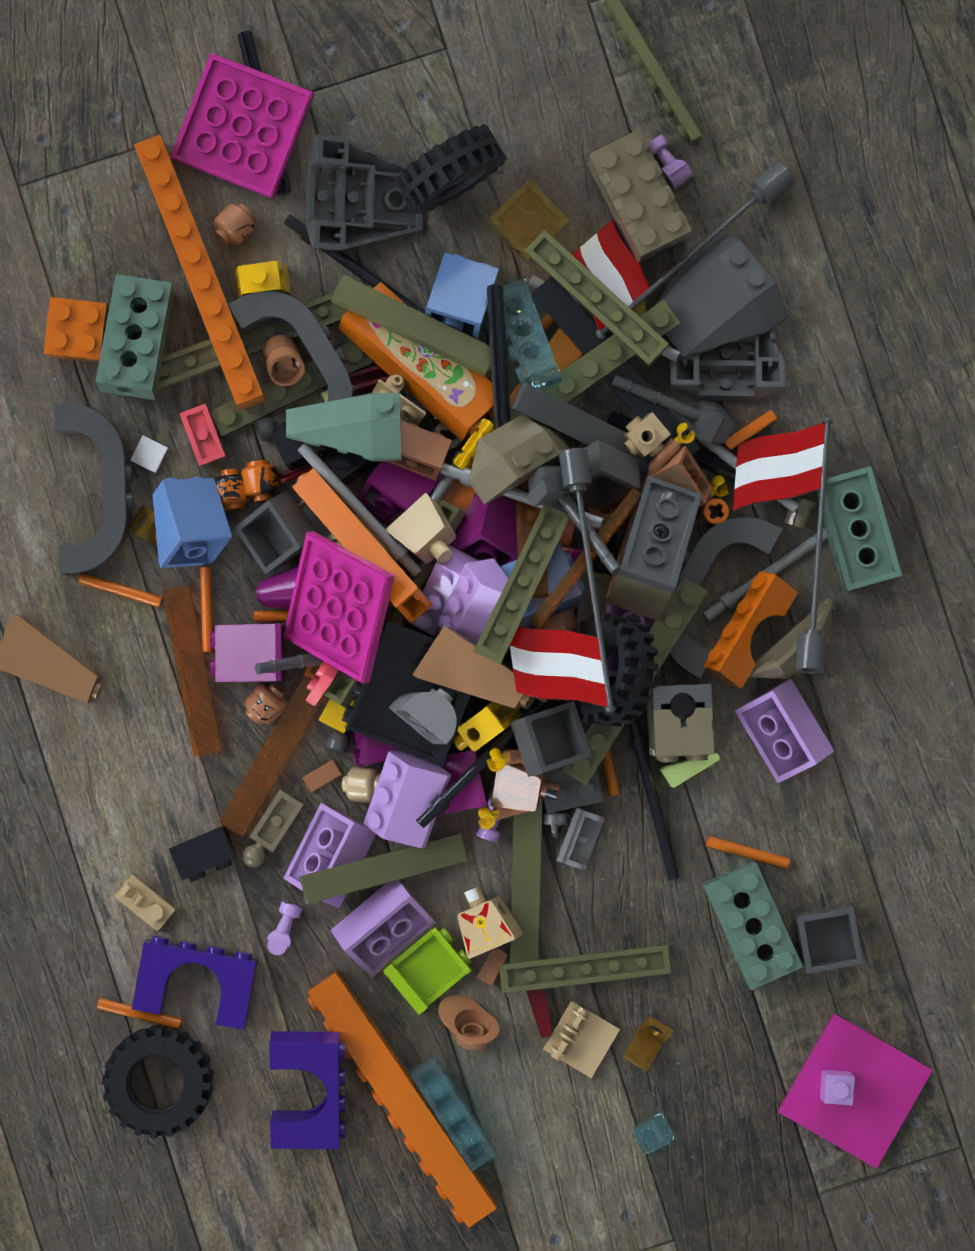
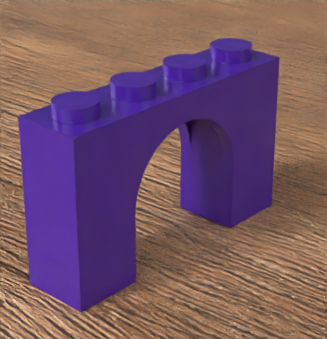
[132,936,258,1030]
[269,1031,346,1149]

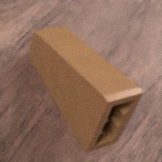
[0,613,103,703]
[413,626,533,709]

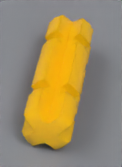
[453,418,495,470]

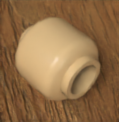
[342,766,381,804]

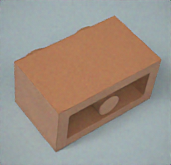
[386,421,452,481]

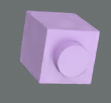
[820,1070,855,1105]

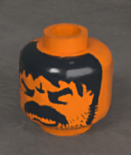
[241,460,280,502]
[214,469,251,510]

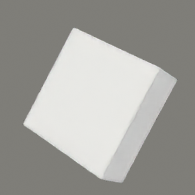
[130,435,169,474]

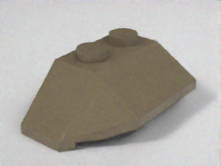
[468,414,571,505]
[749,597,833,680]

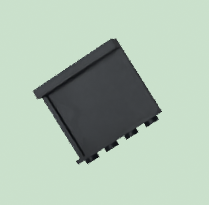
[341,620,471,767]

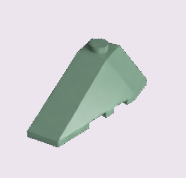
[286,393,402,461]

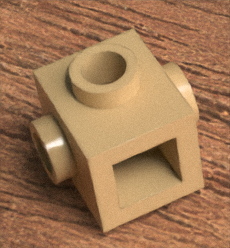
[623,412,671,457]

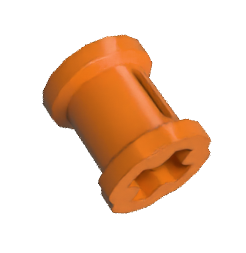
[702,499,729,525]

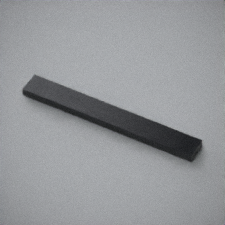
[531,277,701,455]

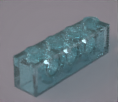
[502,278,562,390]
[410,1055,496,1171]

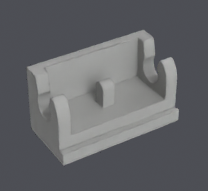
[556,807,605,870]

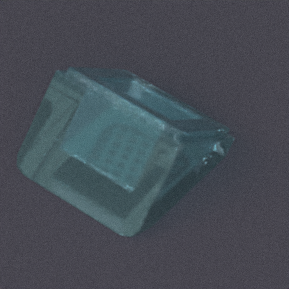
[631,1113,674,1155]

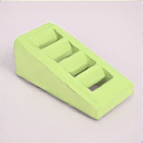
[660,753,720,788]

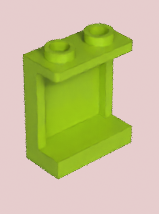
[383,925,472,1015]

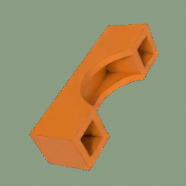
[703,571,798,689]

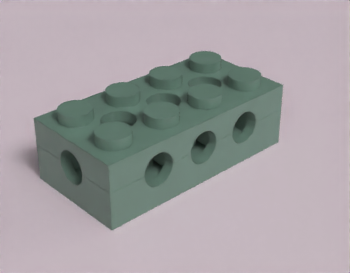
[95,274,175,400]
[815,466,902,592]
[702,861,803,990]

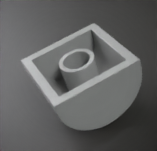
[388,689,457,744]

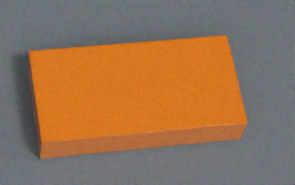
[722,410,777,451]

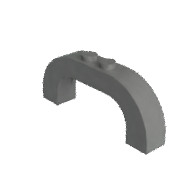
[228,291,354,454]
[54,403,134,575]
[669,517,783,679]

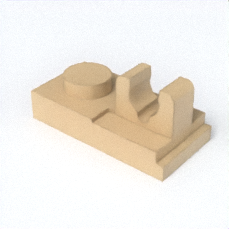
[115,874,176,932]

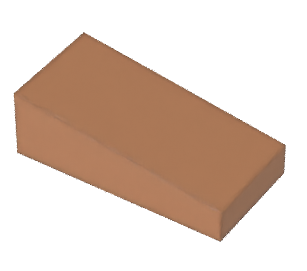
[302,760,342,792]
[476,947,508,986]

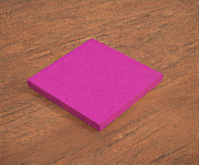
[170,53,315,200]
[283,531,395,684]
[777,1013,933,1169]

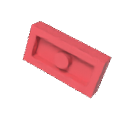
[179,403,226,467]
[305,661,339,706]

